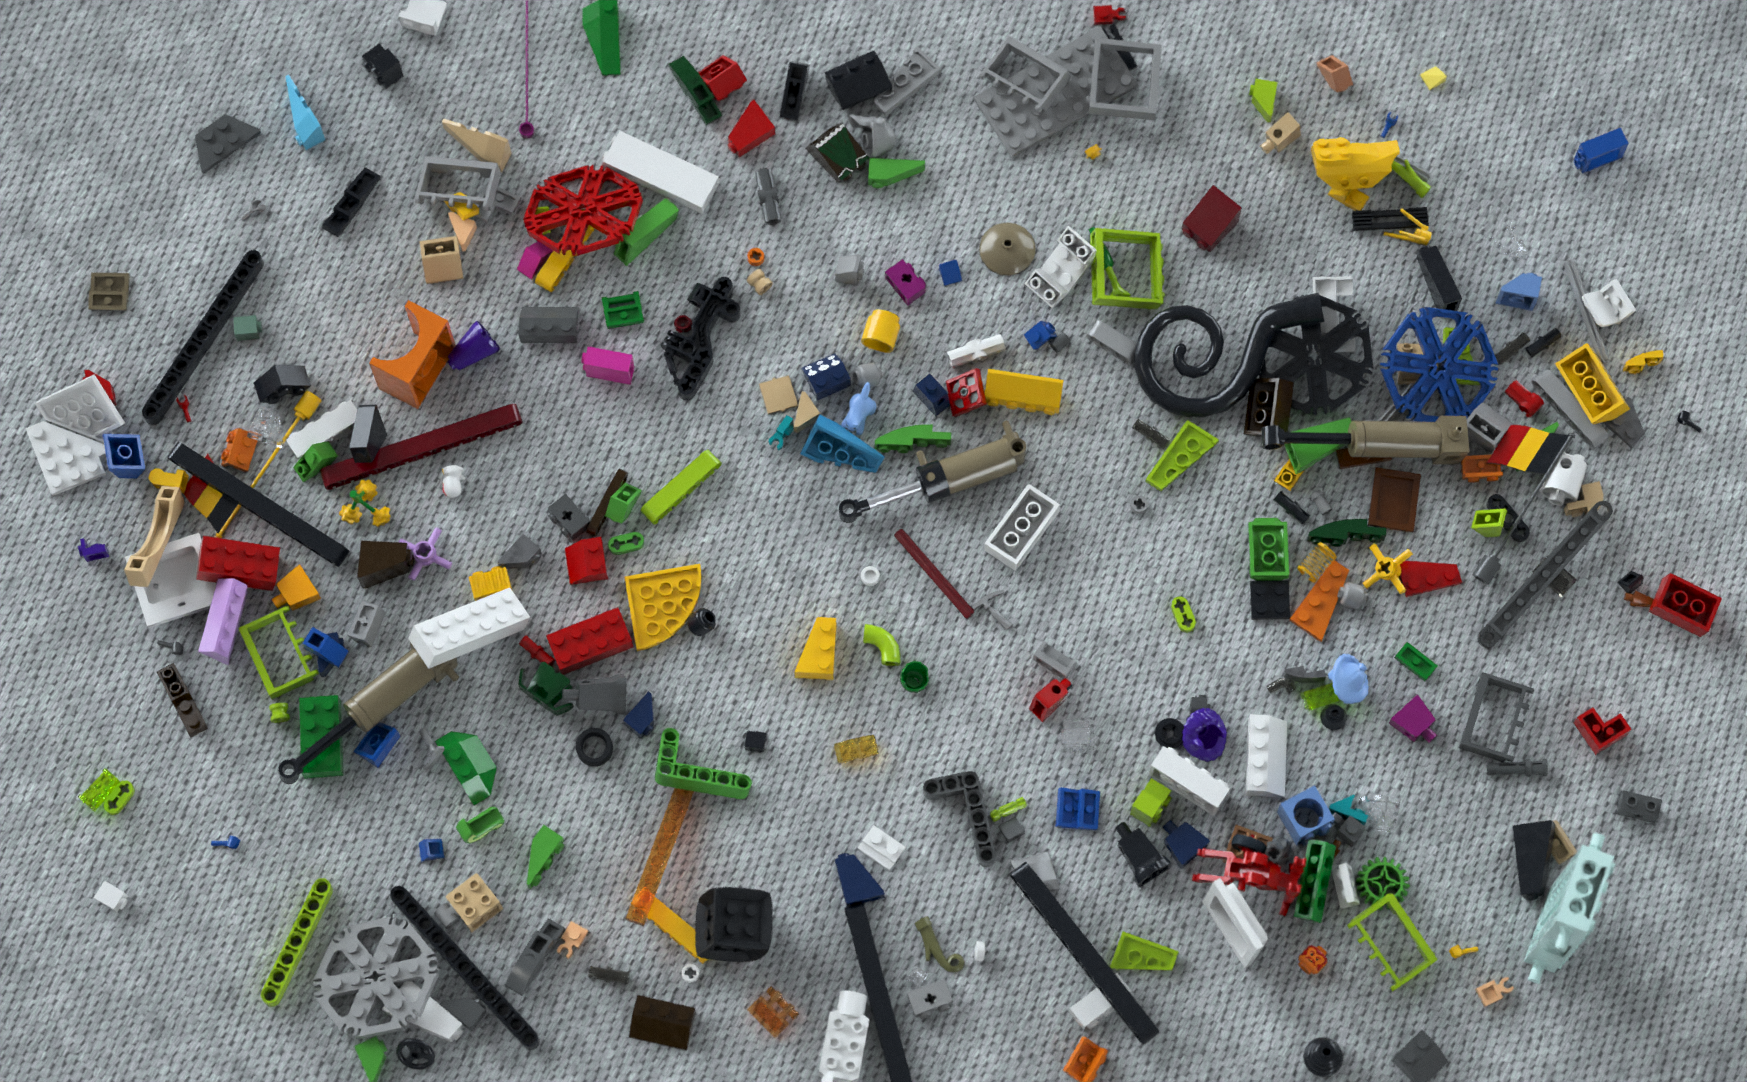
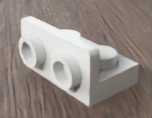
[1332,863,1360,909]

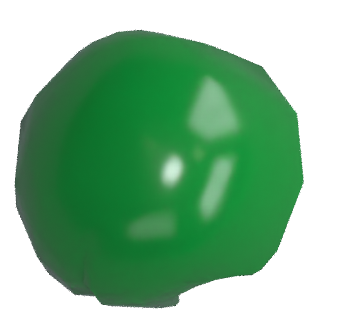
[900,661,929,693]

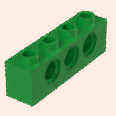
[1294,839,1336,923]

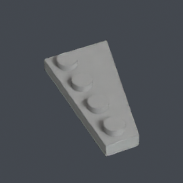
[873,46,941,116]

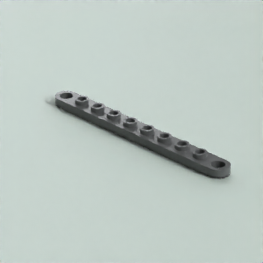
[1478,501,1613,648]

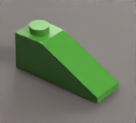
[868,158,925,188]

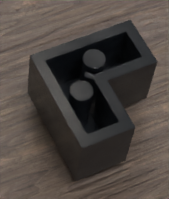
[362,43,403,89]
[254,365,311,404]

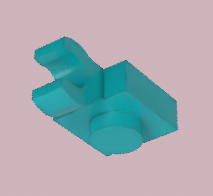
[769,415,794,451]

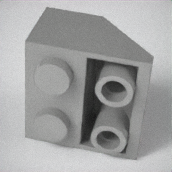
[1467,402,1513,453]

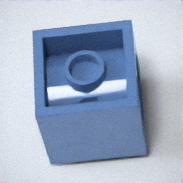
[1277,785,1335,846]

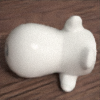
[442,465,466,498]

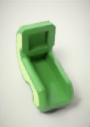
[456,806,505,843]

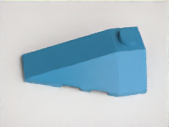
[800,414,885,473]

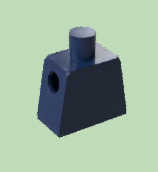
[913,374,950,417]
[1162,820,1210,869]

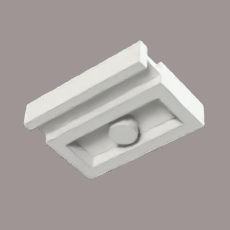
[857,825,906,871]

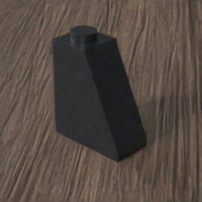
[349,404,387,463]

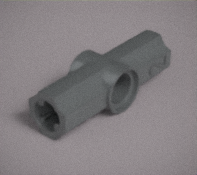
[756,168,781,225]
[1265,837,1291,862]

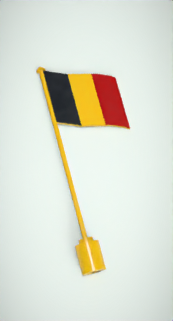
[184,390,322,538]

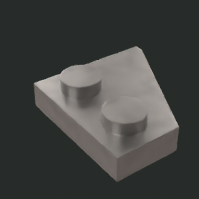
[1603,397,1645,448]

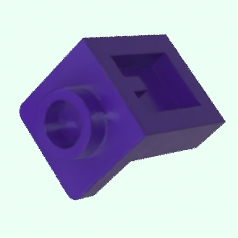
[78,538,109,562]

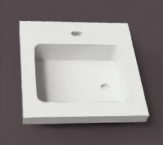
[125,533,216,628]
[1203,878,1268,968]

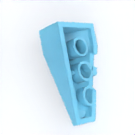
[285,75,325,150]

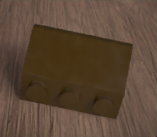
[1244,378,1294,437]
[629,995,696,1051]

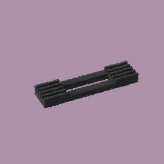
[1352,207,1429,231]

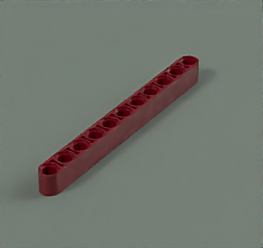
[320,404,523,490]

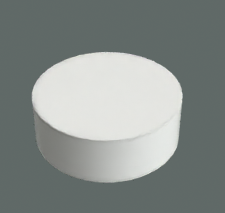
[861,566,880,586]
[974,941,985,962]

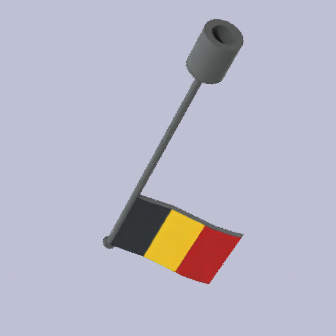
[1472,425,1575,585]

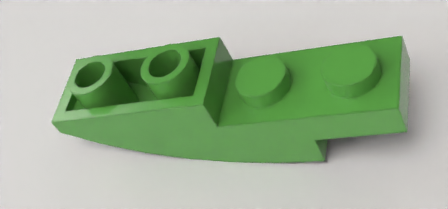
[875,424,951,453]

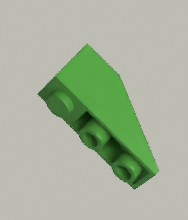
[527,824,565,889]

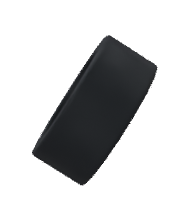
[576,728,613,767]

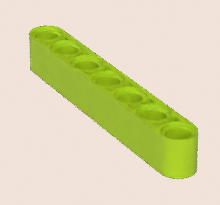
[261,878,333,1007]

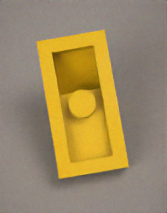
[1327,188,1369,211]

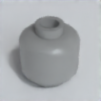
[853,363,882,389]
[1337,582,1367,610]

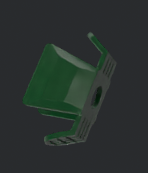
[518,662,574,716]

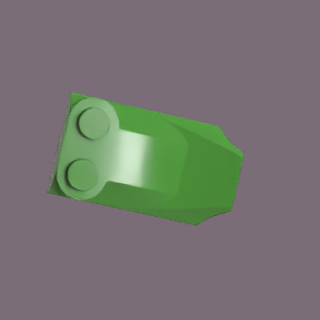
[1248,518,1289,581]

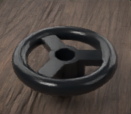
[396,1038,435,1070]

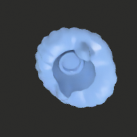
[1328,654,1369,704]

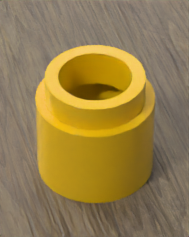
[861,309,900,353]

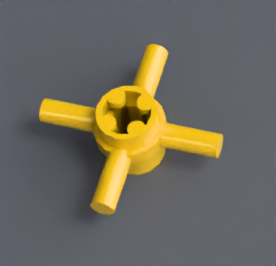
[1363,544,1413,594]

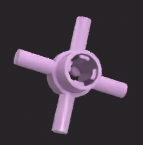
[399,527,452,581]

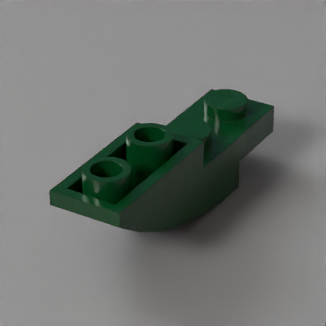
[668,56,723,126]
[1307,519,1387,547]

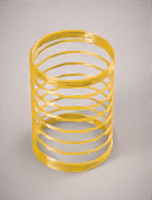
[1297,542,1337,583]

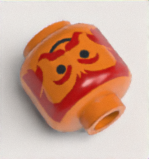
[1298,945,1328,975]

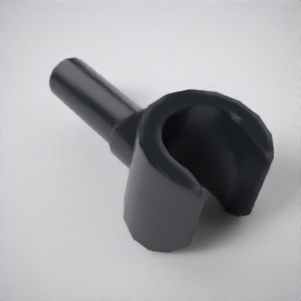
[1677,411,1702,433]

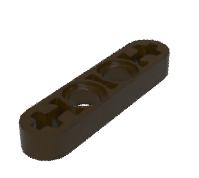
[586,469,629,537]

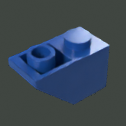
[302,627,349,668]

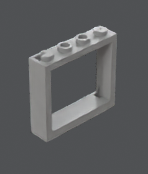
[1085,38,1162,120]

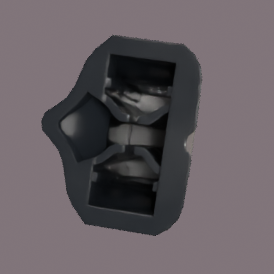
[1115,822,1171,888]

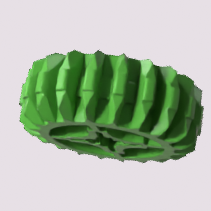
[1356,857,1410,910]

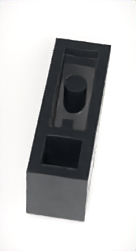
[779,61,810,120]

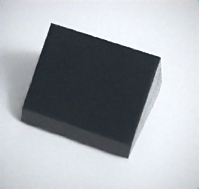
[1617,571,1644,594]

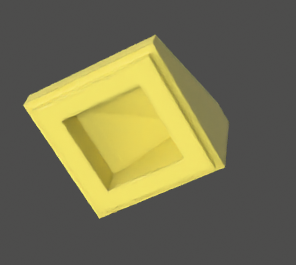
[1420,66,1447,90]

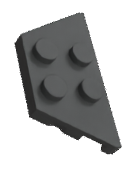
[195,114,261,174]

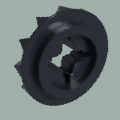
[1154,718,1184,749]

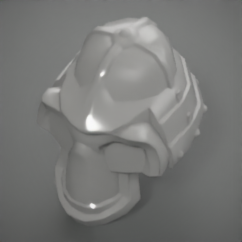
[848,115,896,158]

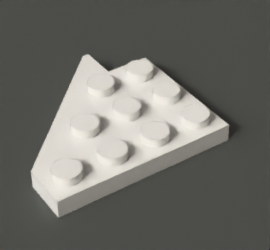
[35,374,125,443]
[26,421,106,496]

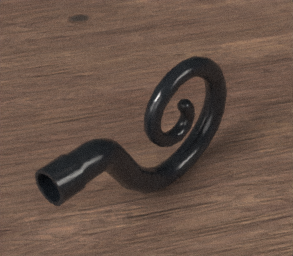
[1135,293,1325,418]

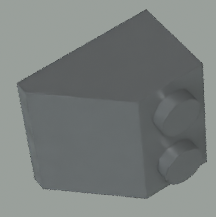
[1391,1030,1448,1082]

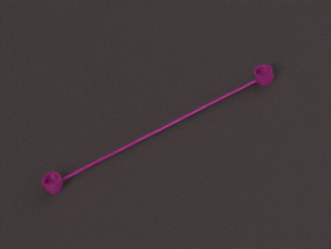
[519,0,534,139]

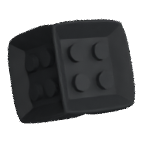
[695,887,773,962]

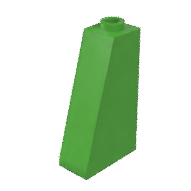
[614,198,679,266]
[1284,417,1351,474]

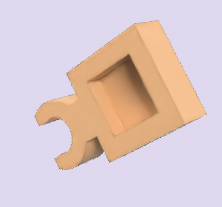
[557,921,588,959]
[1475,977,1514,1007]

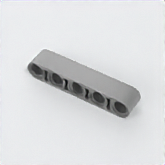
[1532,369,1609,450]

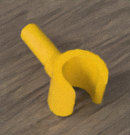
[1449,944,1478,959]

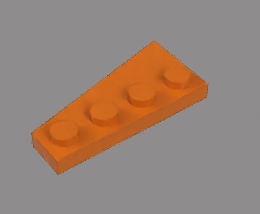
[1289,560,1349,642]

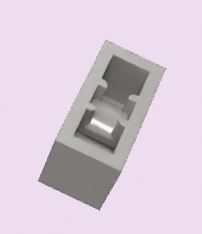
[907,979,953,1019]

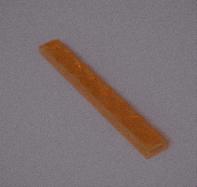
[625,788,694,927]

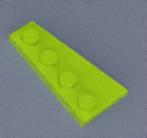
[1145,420,1219,491]

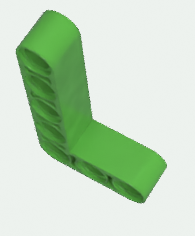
[655,728,752,799]

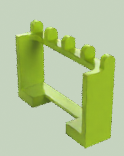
[238,606,319,700]
[1347,893,1438,991]

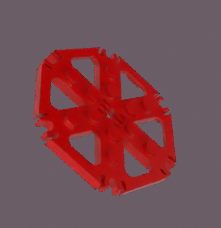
[523,165,643,256]

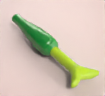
[1089,227,1131,297]

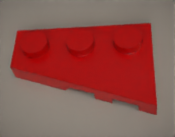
[1399,561,1462,597]

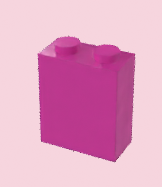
[581,347,635,385]

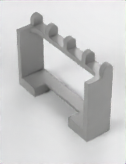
[980,36,1071,113]
[415,156,501,211]

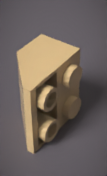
[420,236,464,284]

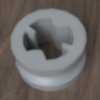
[1130,496,1148,514]

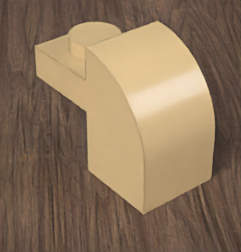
[1564,481,1603,517]

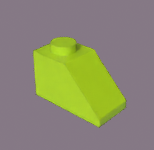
[1249,79,1278,122]
[1471,509,1507,537]

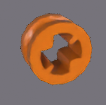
[747,248,764,266]

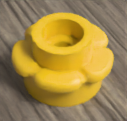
[1084,144,1102,160]

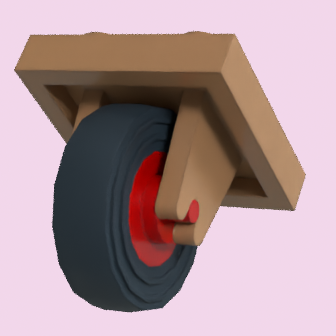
[1222,825,1273,863]

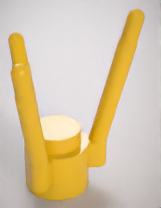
[1383,209,1432,246]

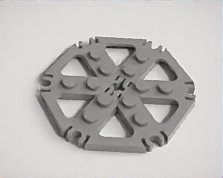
[313,916,439,1039]

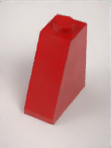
[727,99,776,158]

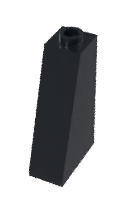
[1416,245,1462,311]
[1512,820,1556,901]

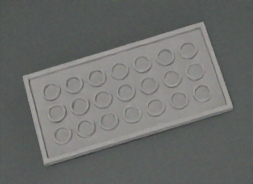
[973,26,1138,158]

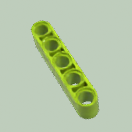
[640,449,722,525]

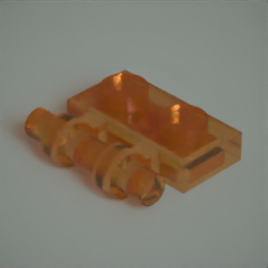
[747,986,799,1038]

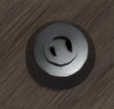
[1320,704,1347,730]

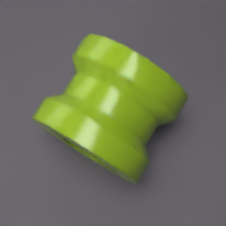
[269,702,290,723]

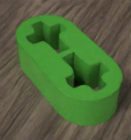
[608,532,644,555]

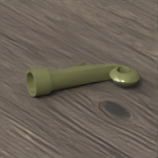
[914,916,964,972]

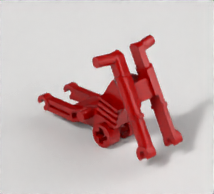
[1192,848,1307,917]

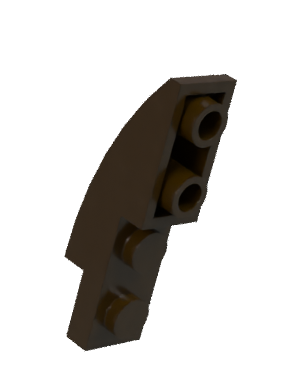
[157,663,208,737]

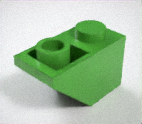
[293,441,338,482]

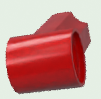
[1505,380,1544,418]

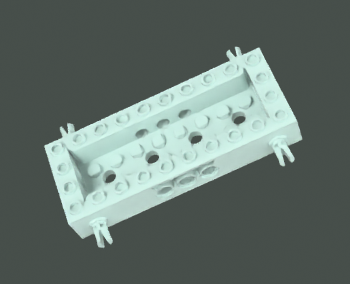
[1524,833,1615,984]

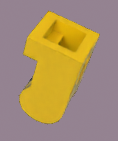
[149,468,189,494]

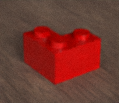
[1573,707,1632,755]

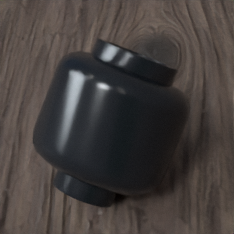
[687,608,716,636]

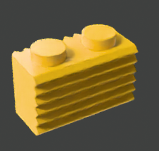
[469,566,512,601]

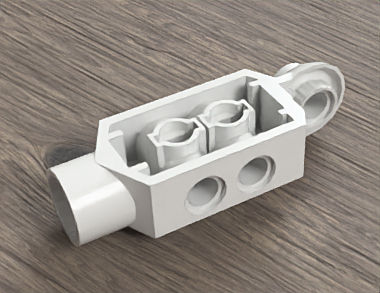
[819,991,869,1082]

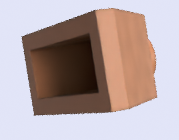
[1316,55,1353,92]

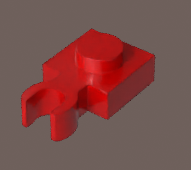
[1093,5,1126,25]

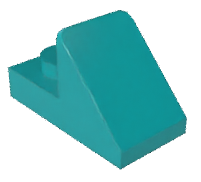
[1328,794,1369,826]

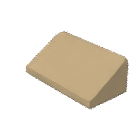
[1551,820,1577,864]

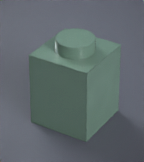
[233,315,263,341]

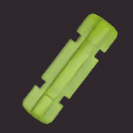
[990,797,1027,822]

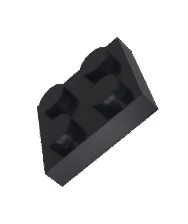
[1250,580,1290,620]

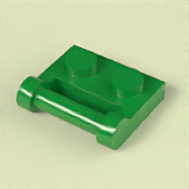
[601,291,644,329]

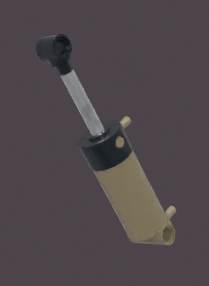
[839,421,1026,523]

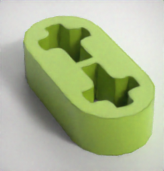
[1171,596,1196,633]
[104,780,135,815]

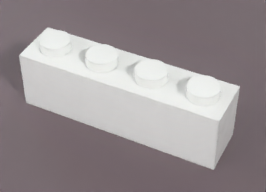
[286,400,357,461]

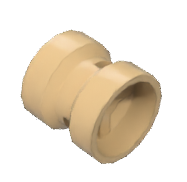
[747,269,773,295]

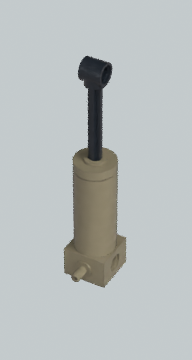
[1261,416,1470,465]
[278,642,459,784]

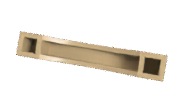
[124,486,185,587]

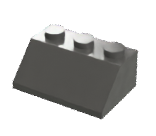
[519,307,578,343]

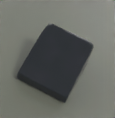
[744,731,767,752]

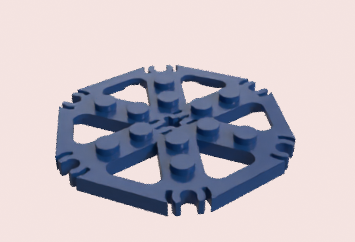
[1380,307,1499,422]

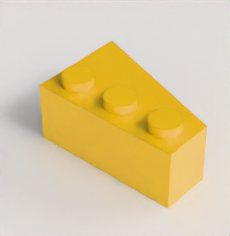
[794,617,837,680]

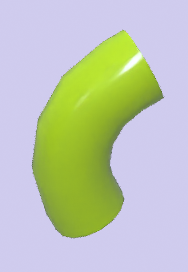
[863,624,901,666]

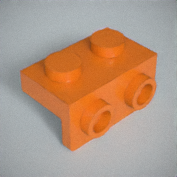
[221,428,259,472]
[1461,455,1503,483]
[1062,1037,1108,1082]

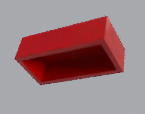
[196,536,280,591]
[546,607,633,675]

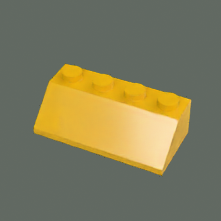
[1555,343,1630,424]
[985,369,1064,415]

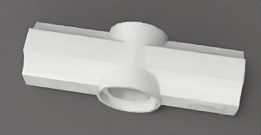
[947,334,1006,368]

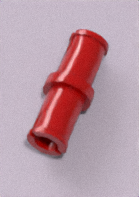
[519,635,555,667]

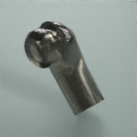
[1266,678,1296,694]

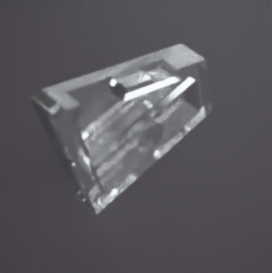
[247,405,283,448]

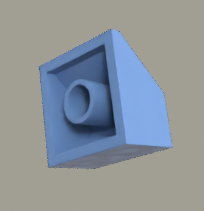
[1495,273,1542,311]

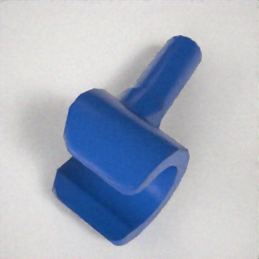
[1380,112,1398,138]
[211,835,240,849]

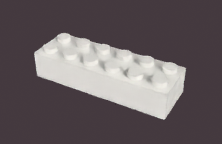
[408,588,530,669]

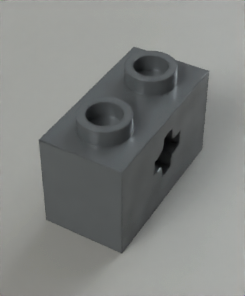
[548,494,590,541]
[1616,790,1662,823]

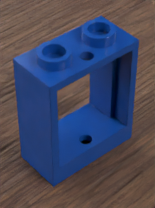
[1574,127,1629,174]

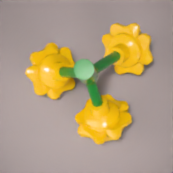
[339,479,391,527]

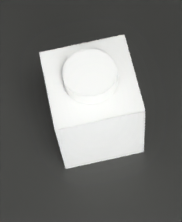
[94,881,128,913]

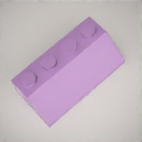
[198,578,248,665]

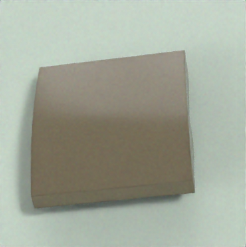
[88,272,130,310]

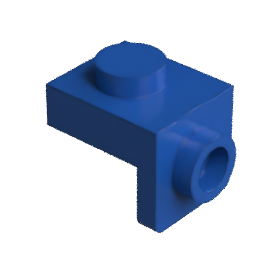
[1024,321,1057,350]

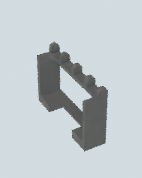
[1459,672,1534,762]

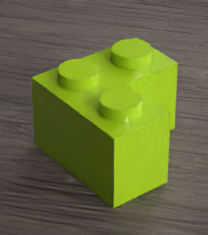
[1130,778,1172,827]

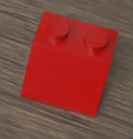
[698,55,748,101]
[565,537,608,585]

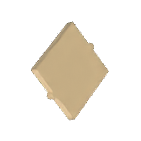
[759,375,798,414]

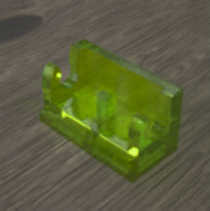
[1300,683,1341,710]
[78,768,120,812]

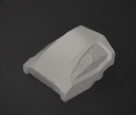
[1010,852,1060,899]

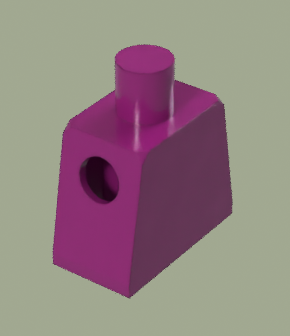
[1389,694,1437,743]

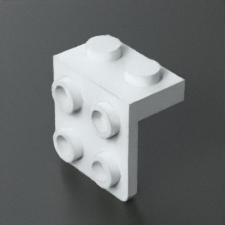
[399,0,447,36]
[1582,279,1636,327]

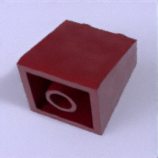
[1181,185,1242,252]

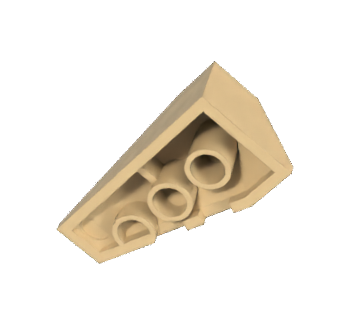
[442,119,511,173]

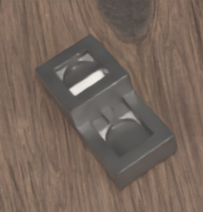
[1283,666,1326,683]

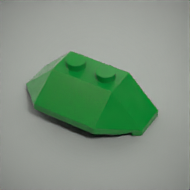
[435,731,497,806]

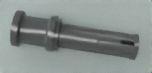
[1487,759,1548,777]

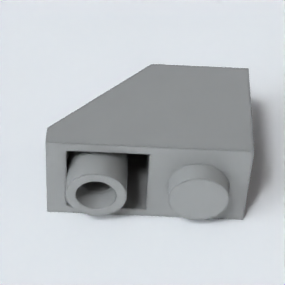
[835,254,864,285]

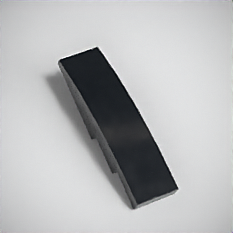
[322,167,381,237]

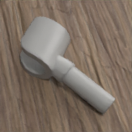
[240,200,265,221]

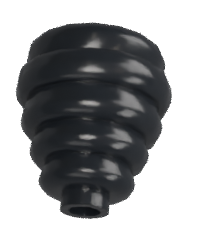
[1303,1037,1343,1077]

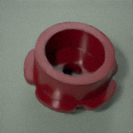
[674,315,692,333]

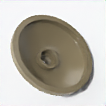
[979,223,1035,276]

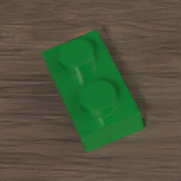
[1395,642,1438,682]

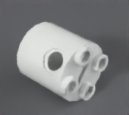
[1539,451,1587,506]

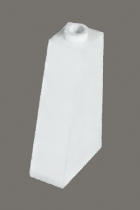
[382,981,464,1042]

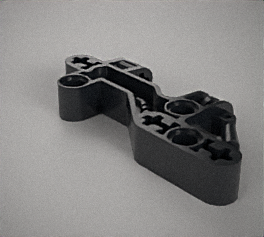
[660,277,741,401]

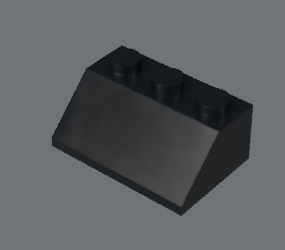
[824,50,893,110]

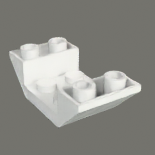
[1025,226,1097,308]

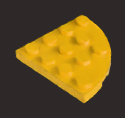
[624,564,702,651]

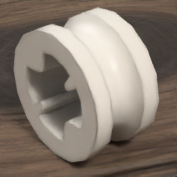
[681,964,700,983]

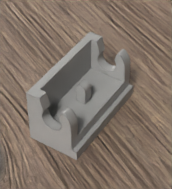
[348,601,386,647]
[1033,641,1077,679]

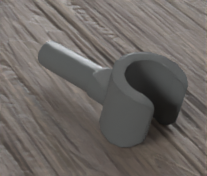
[157,640,184,655]

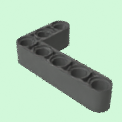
[923,771,996,867]

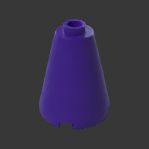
[447,321,500,371]

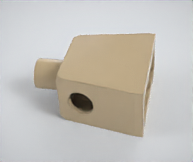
[1260,112,1301,154]

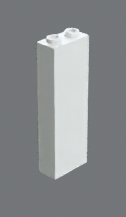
[602,131,719,214]

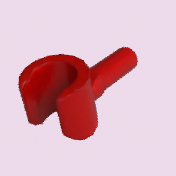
[176,395,191,423]

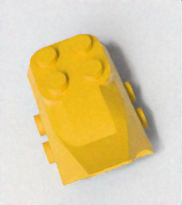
[1311,137,1400,190]

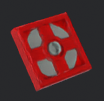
[946,368,987,417]

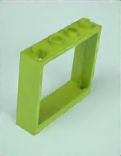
[1090,228,1165,309]

